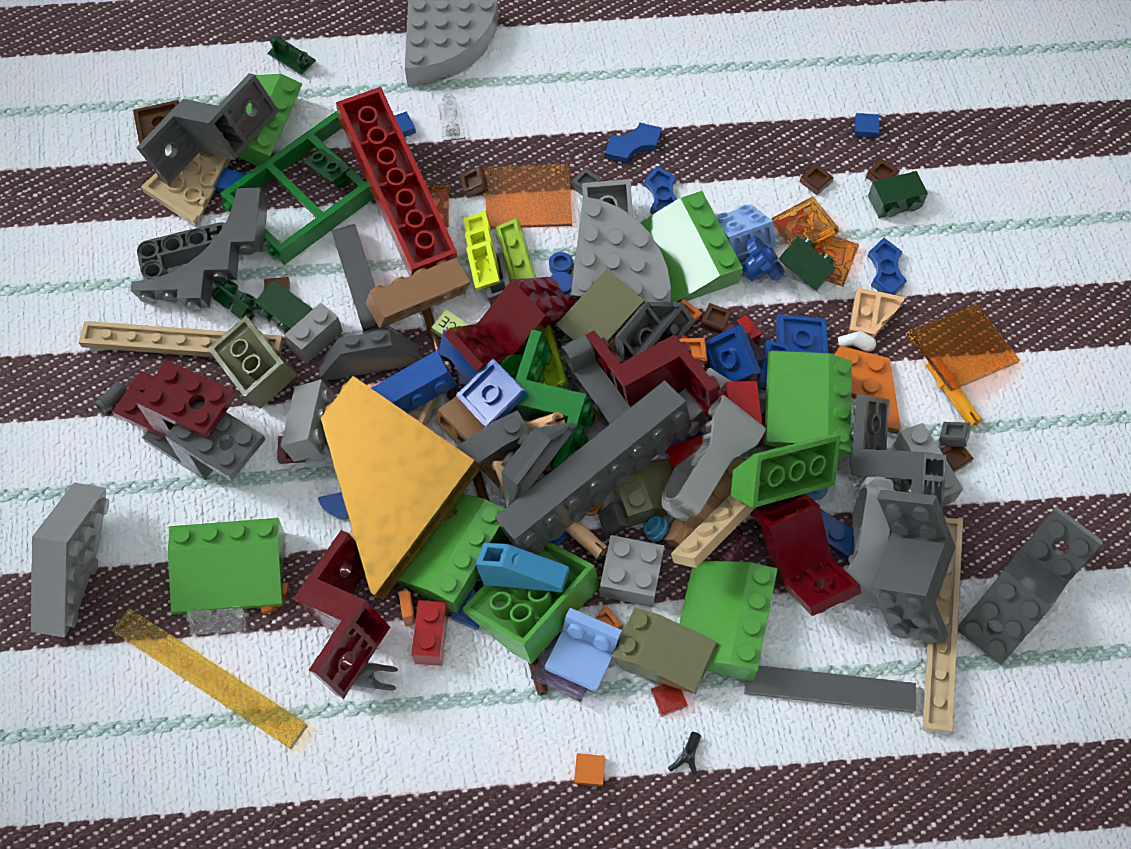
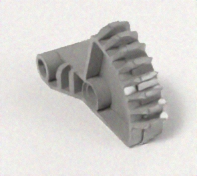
[661,395,766,522]
[842,476,895,608]

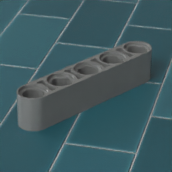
[331,224,378,331]

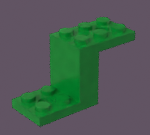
[513,330,596,469]

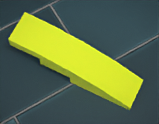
[463,211,500,291]

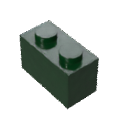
[868,171,928,218]
[778,236,836,292]
[254,280,313,334]

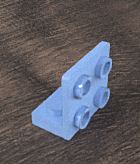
[716,204,776,260]
[545,608,622,691]

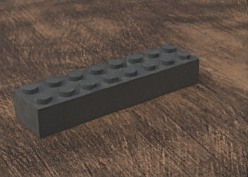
[495,381,692,555]

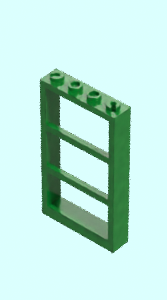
[220,111,415,265]

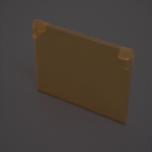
[484,164,572,229]
[907,304,1020,391]

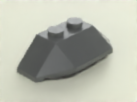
[615,302,695,362]
[319,326,421,381]
[501,422,577,507]

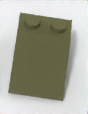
[208,315,298,409]
[613,459,673,528]
[612,607,718,694]

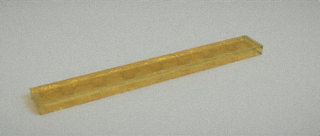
[112,608,308,750]

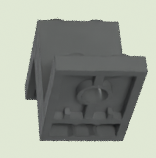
[136,73,279,184]
[850,395,946,512]
[142,400,266,481]
[871,489,955,644]
[958,506,1104,665]

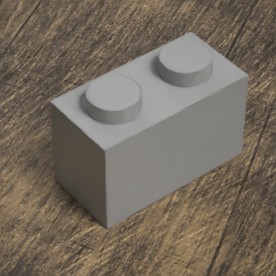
[284,303,343,364]

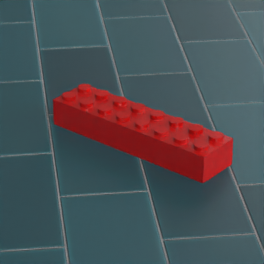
[336,87,457,276]

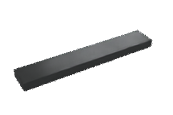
[744,666,916,713]

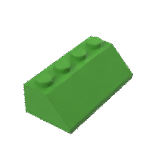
[238,73,303,166]
[731,433,841,508]

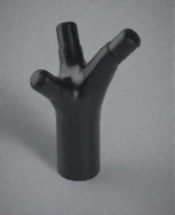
[668,731,702,774]

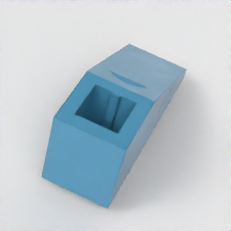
[476,543,569,592]

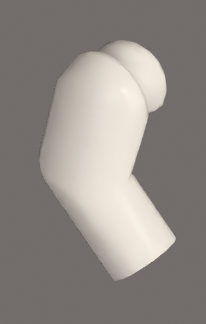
[838,331,876,352]

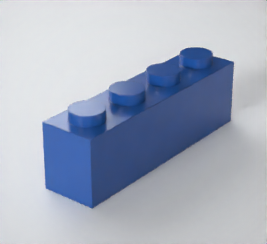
[371,351,457,414]

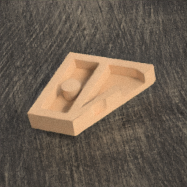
[848,287,904,338]

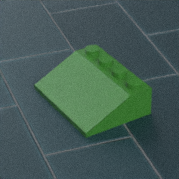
[640,191,743,302]
[764,351,852,461]
[397,493,505,614]
[168,518,285,615]
[462,542,600,664]
[679,561,777,681]

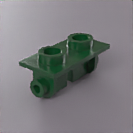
[267,35,316,75]
[303,148,350,188]
[212,280,258,321]

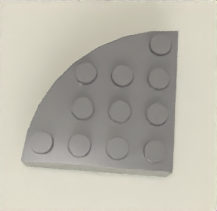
[405,0,499,87]
[571,196,671,302]
[31,482,109,637]

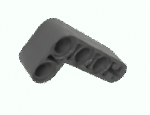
[137,222,225,280]
[561,335,630,427]

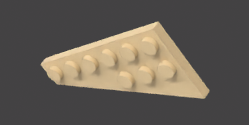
[141,152,231,227]

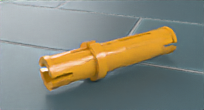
[925,357,983,428]

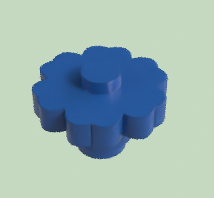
[742,236,785,282]

